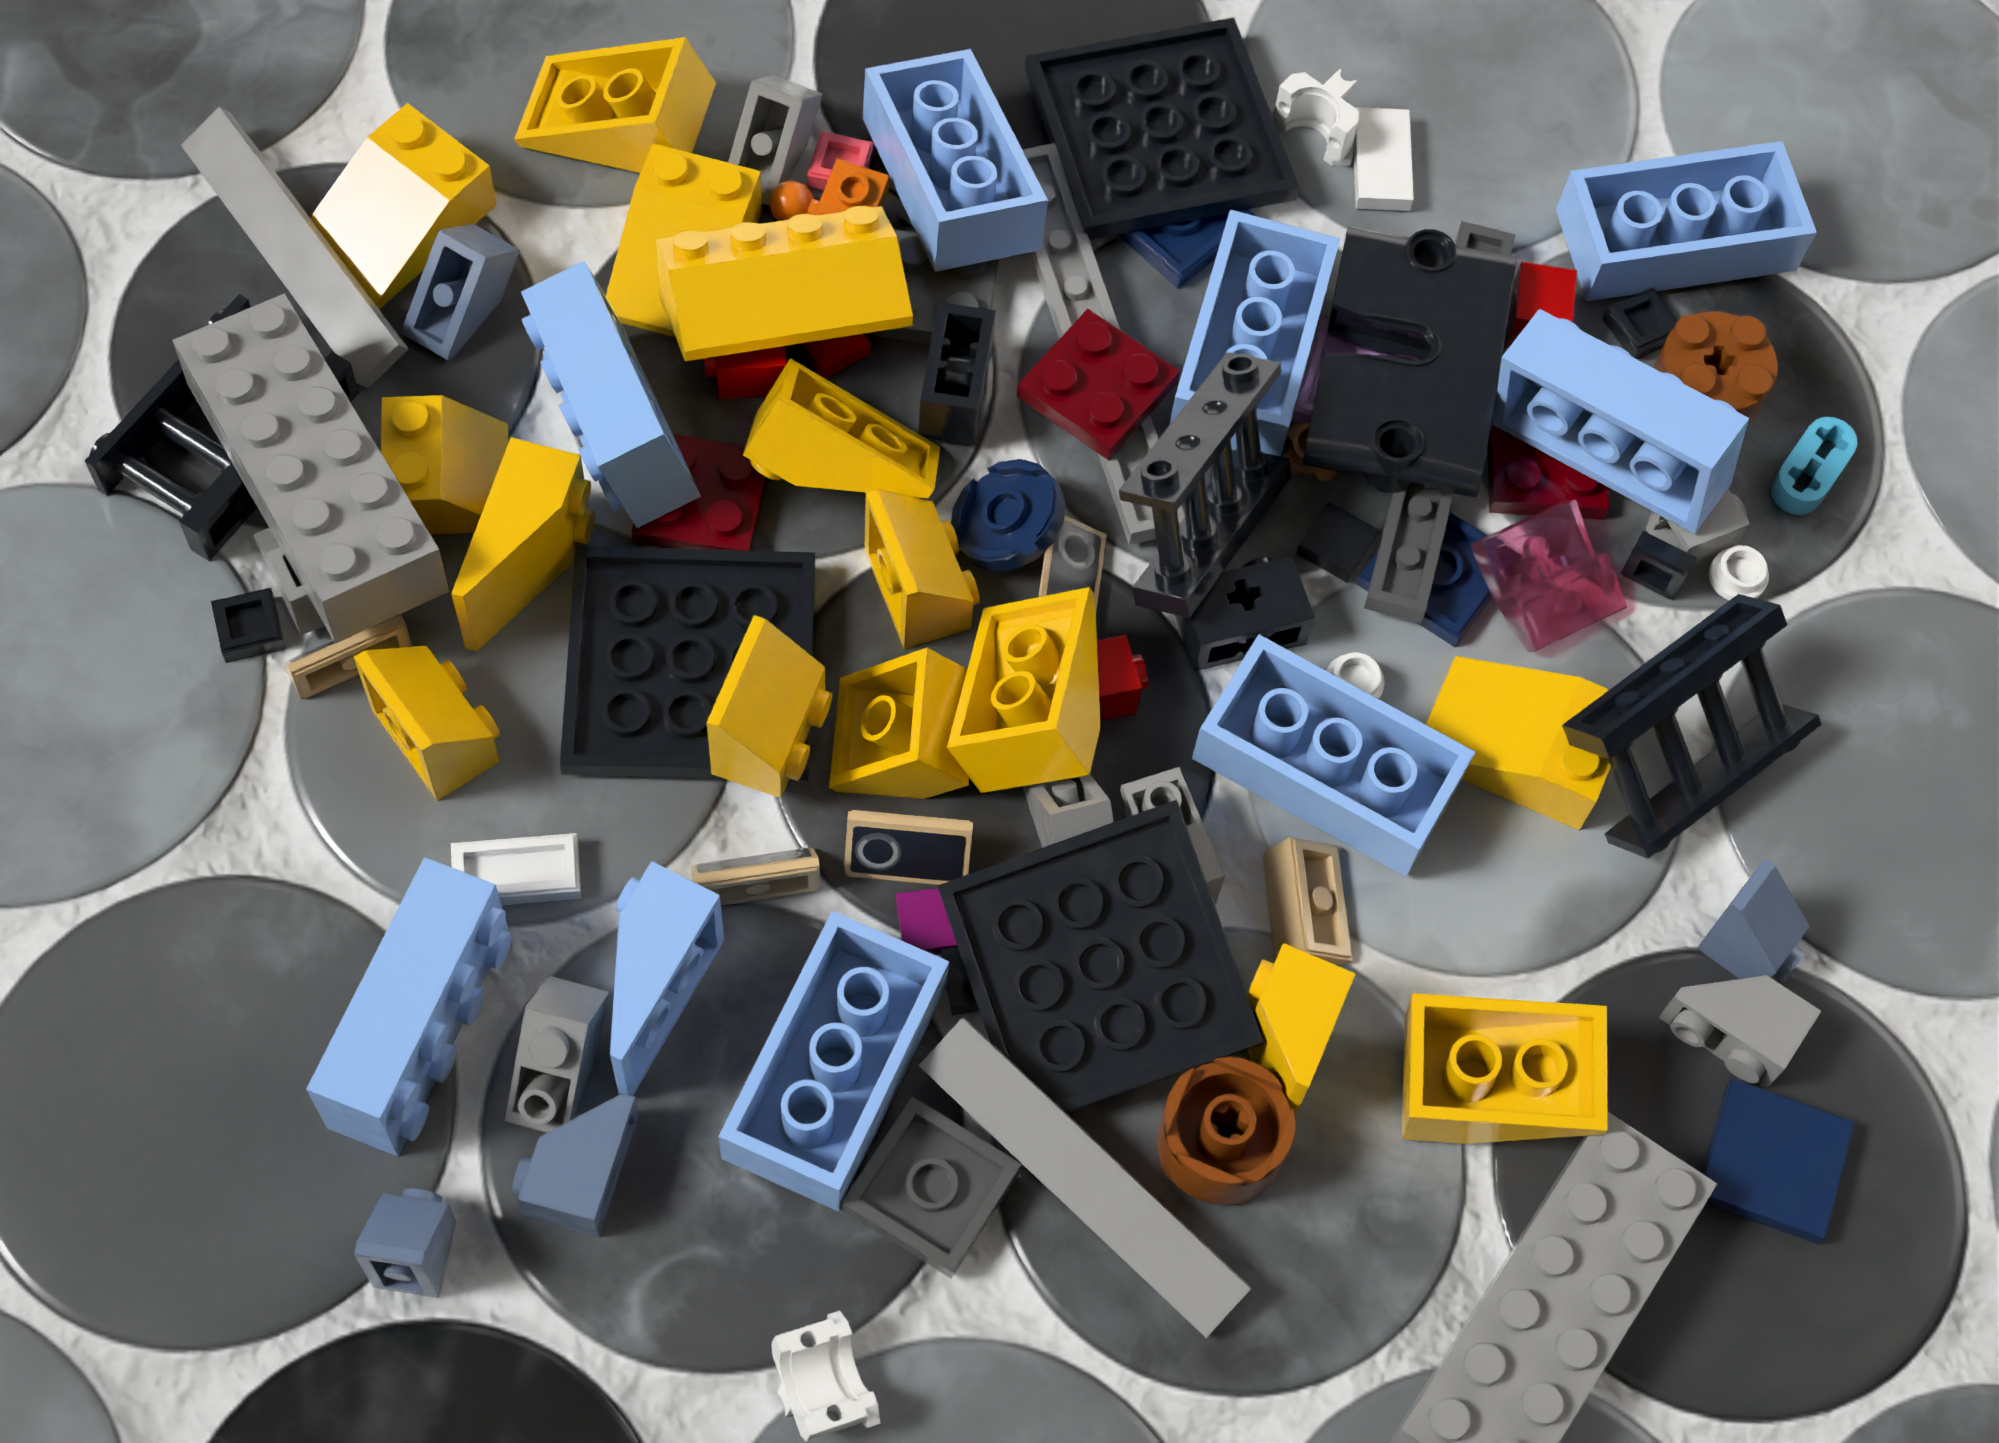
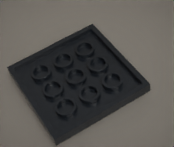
[1025,17,1299,240]
[560,546,816,781]
[937,799,1264,1113]

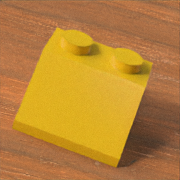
[381,395,509,535]
[865,489,980,650]
[707,615,832,798]
[354,646,501,801]
[829,647,969,799]
[1247,943,1356,1116]

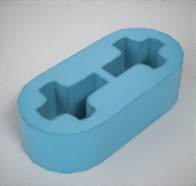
[1771,417,1858,515]

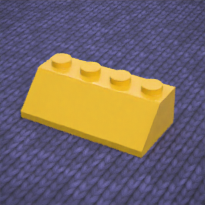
[656,206,913,361]

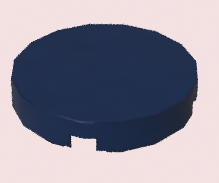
[951,459,1066,572]

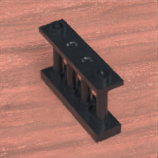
[84,294,359,562]
[1119,352,1292,618]
[1562,594,1822,859]

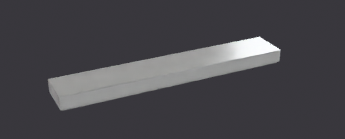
[181,107,409,388]
[918,1018,1252,1338]

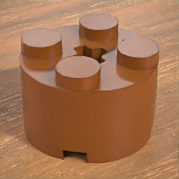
[1653,311,1778,427]
[1157,1057,1296,1206]

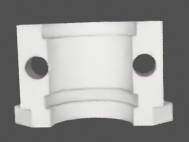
[1273,69,1359,166]
[771,1311,880,1441]

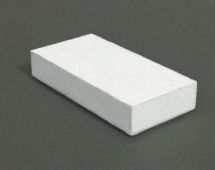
[1353,107,1414,211]
[451,833,581,905]

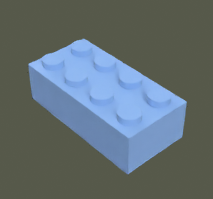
[863,49,1048,272]
[1556,141,1817,302]
[1169,210,1341,456]
[521,260,701,528]
[1492,309,1749,534]
[1192,635,1475,877]
[306,857,512,1157]
[719,911,949,1212]

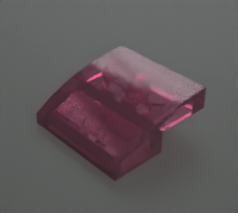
[1470,500,1627,652]

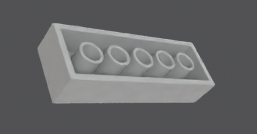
[172,293,449,644]
[1389,1111,1717,1443]

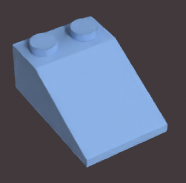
[610,861,724,1096]

